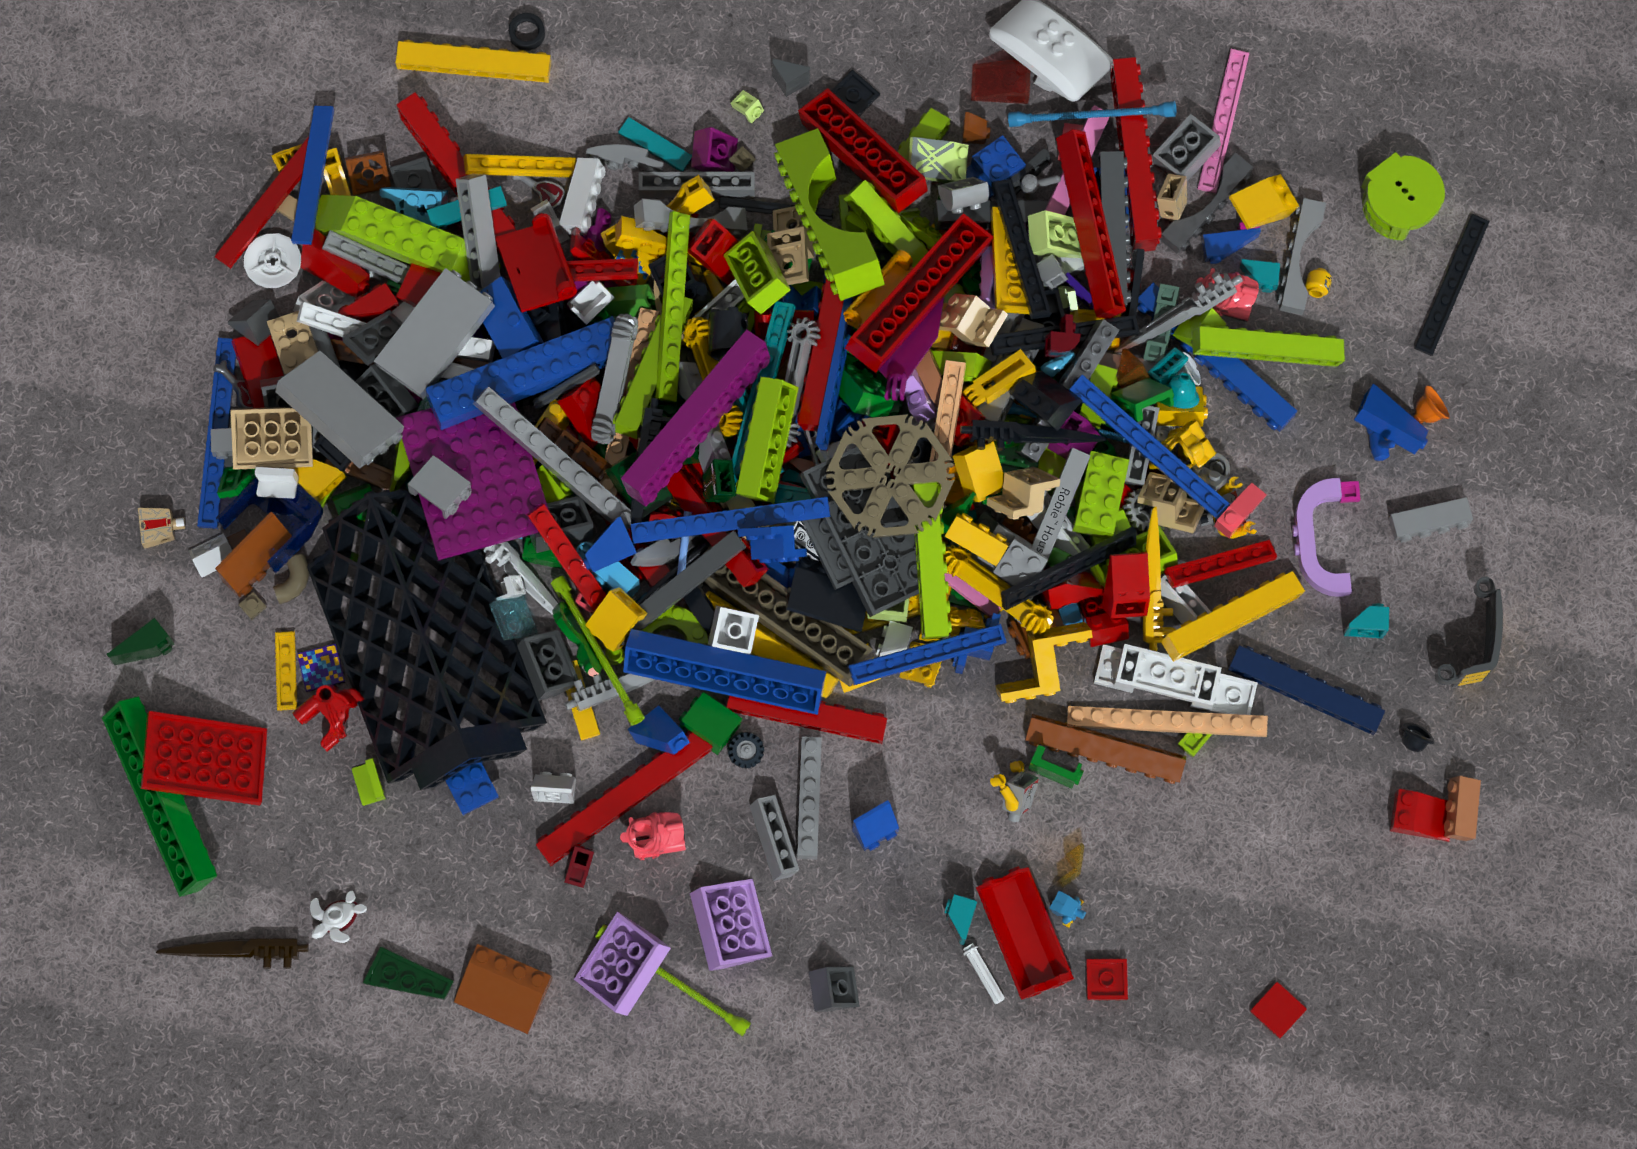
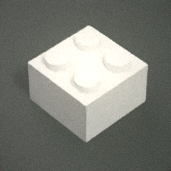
[708,606,759,654]

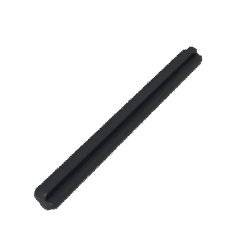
[719,197,833,221]

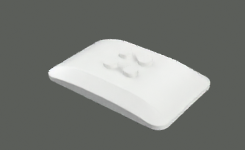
[989,0,1113,101]

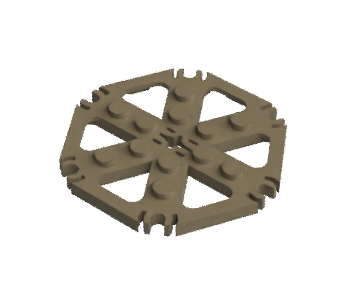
[826,415,955,538]

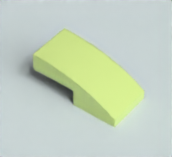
[1057,285,1078,311]

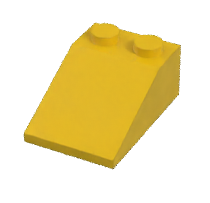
[1229,174,1299,230]

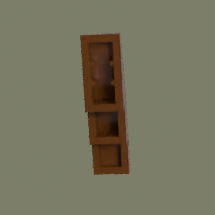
[537,417,611,481]

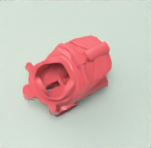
[1195,268,1259,321]
[620,812,686,860]

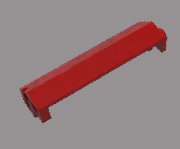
[976,866,1074,1000]

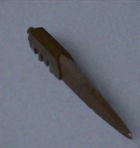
[156,938,309,969]

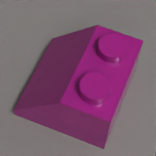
[691,127,738,172]

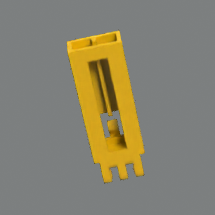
[963,349,1036,407]

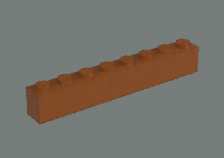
[1025,714,1186,784]

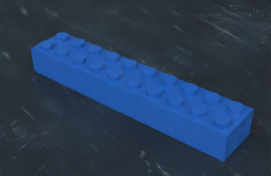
[425,318,613,430]
[623,629,826,715]

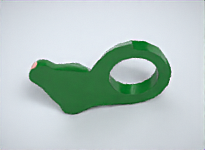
[552,601,603,677]

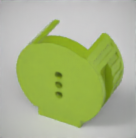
[1361,152,1445,241]

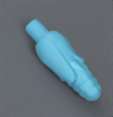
[1041,351,1075,378]

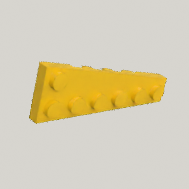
[991,207,1029,314]

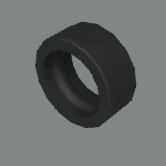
[508,12,545,51]

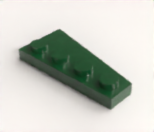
[363,947,454,1000]

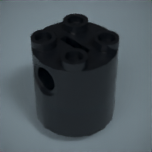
[708,307,748,361]

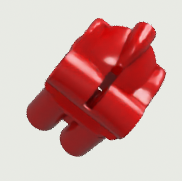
[292,684,365,752]

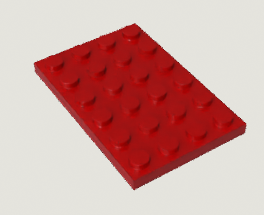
[141,711,267,806]

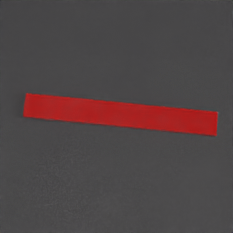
[214,136,309,269]

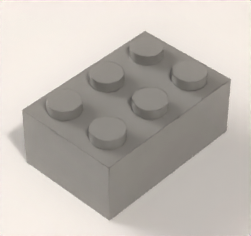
[1152,114,1221,181]

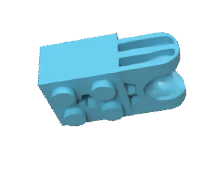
[380,187,448,230]
[576,542,640,598]

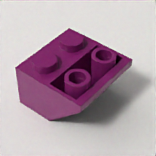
[1047,411,1100,460]

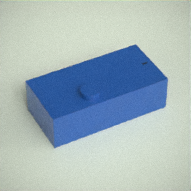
[479,277,544,358]

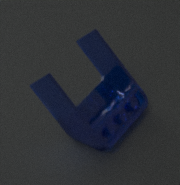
[216,477,323,573]

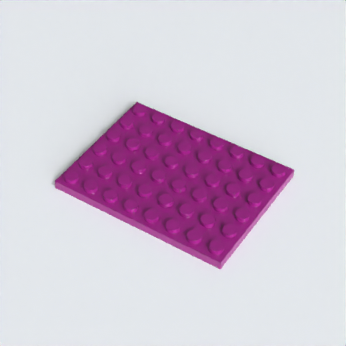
[396,402,549,560]

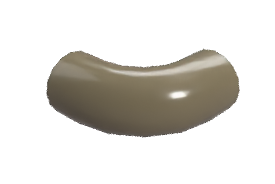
[273,554,309,604]

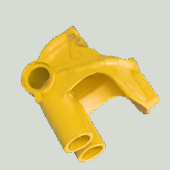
[1149,420,1216,473]

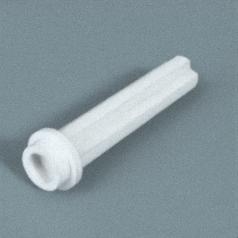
[963,943,1005,1004]

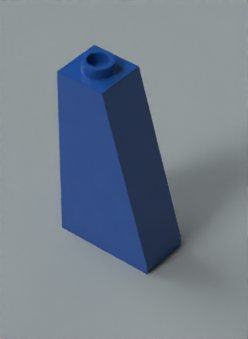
[1354,384,1428,455]

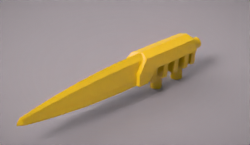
[1143,507,1173,651]

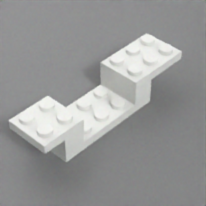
[1094,644,1258,715]

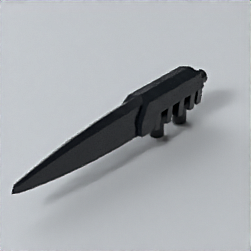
[631,398,672,546]
[960,420,1106,451]

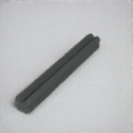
[532,364,600,409]

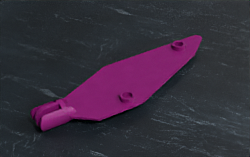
[879,297,944,401]

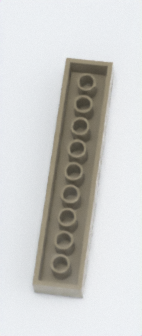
[702,544,874,687]

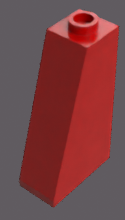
[300,229,370,298]

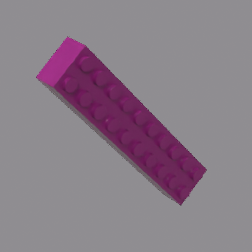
[621,329,771,507]

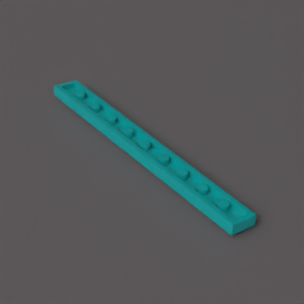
[732,301,796,488]

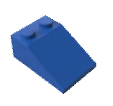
[852,800,899,851]

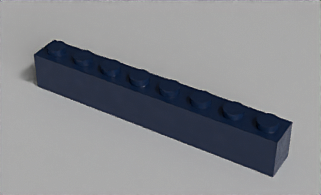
[1228,645,1385,736]

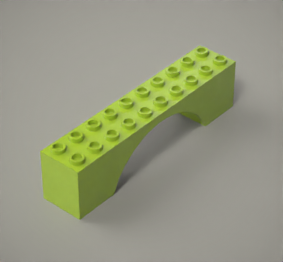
[774,128,885,301]

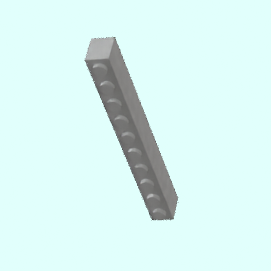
[472,387,631,530]

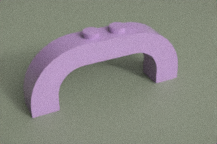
[1292,478,1352,597]

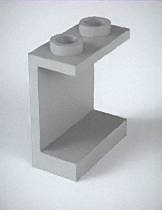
[408,455,471,519]

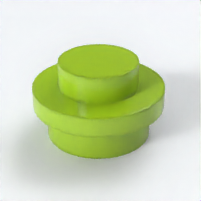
[605,648,625,665]

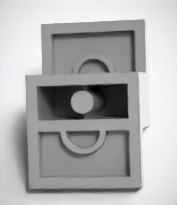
[977,523,1048,585]

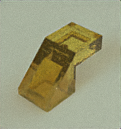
[1058,843,1084,888]

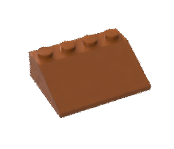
[215,512,295,597]
[454,944,553,1034]

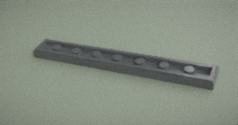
[621,530,747,645]

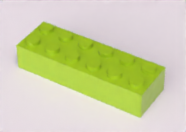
[736,377,799,504]

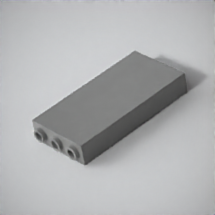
[374,268,495,400]
[275,351,404,469]

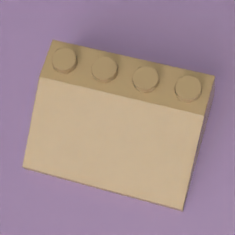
[231,407,313,469]

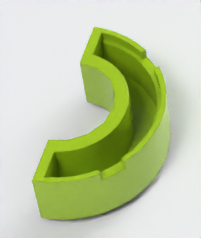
[642,605,708,645]

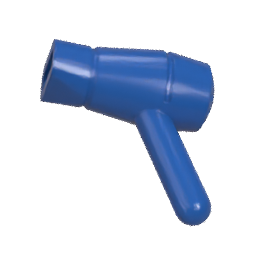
[1365,427,1395,461]

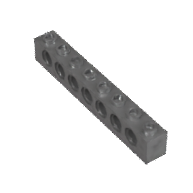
[1015,319,1119,463]

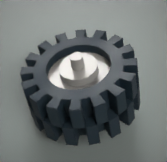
[727,732,764,769]

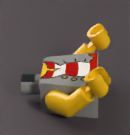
[1199,477,1257,539]
[990,761,1039,822]

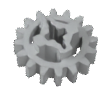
[1122,488,1154,531]

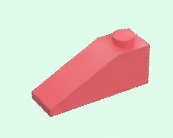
[1214,483,1267,539]

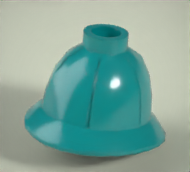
[1167,372,1200,409]

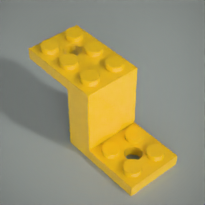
[995,622,1093,703]

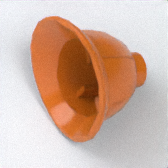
[1413,385,1450,424]

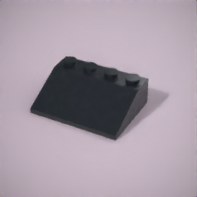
[786,557,866,632]

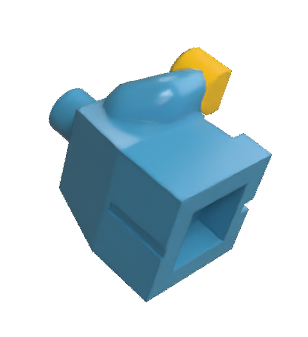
[1050,891,1086,928]

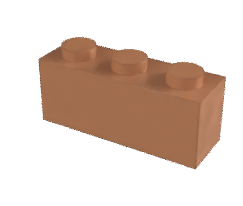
[1444,776,1481,841]

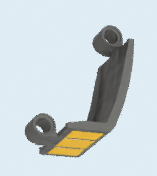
[1435,577,1503,687]

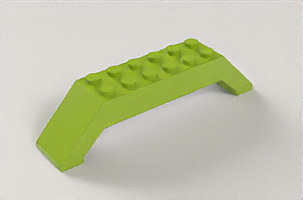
[314,195,501,282]

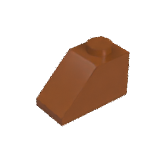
[962,112,990,144]

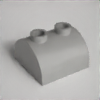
[938,177,989,214]

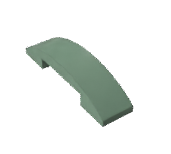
[1143,283,1180,362]

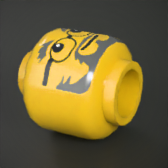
[1305,268,1332,298]

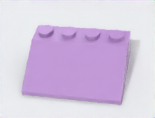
[690,879,772,971]
[574,912,671,1016]

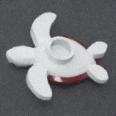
[310,891,367,943]

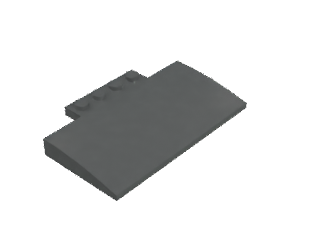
[800,447,919,617]

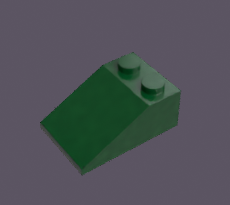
[106,618,175,665]

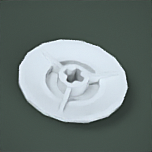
[244,233,301,288]

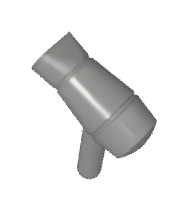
[1021,174,1061,200]

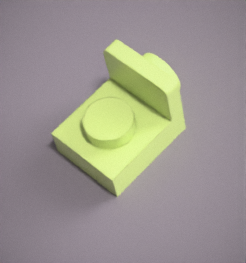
[730,90,764,123]

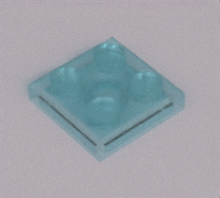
[489,596,538,640]

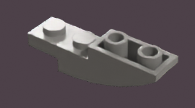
[586,144,664,172]
[630,535,703,567]

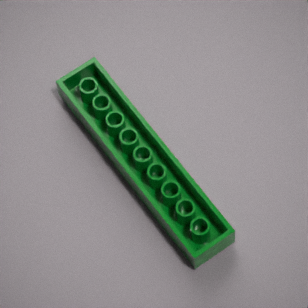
[102,696,217,897]

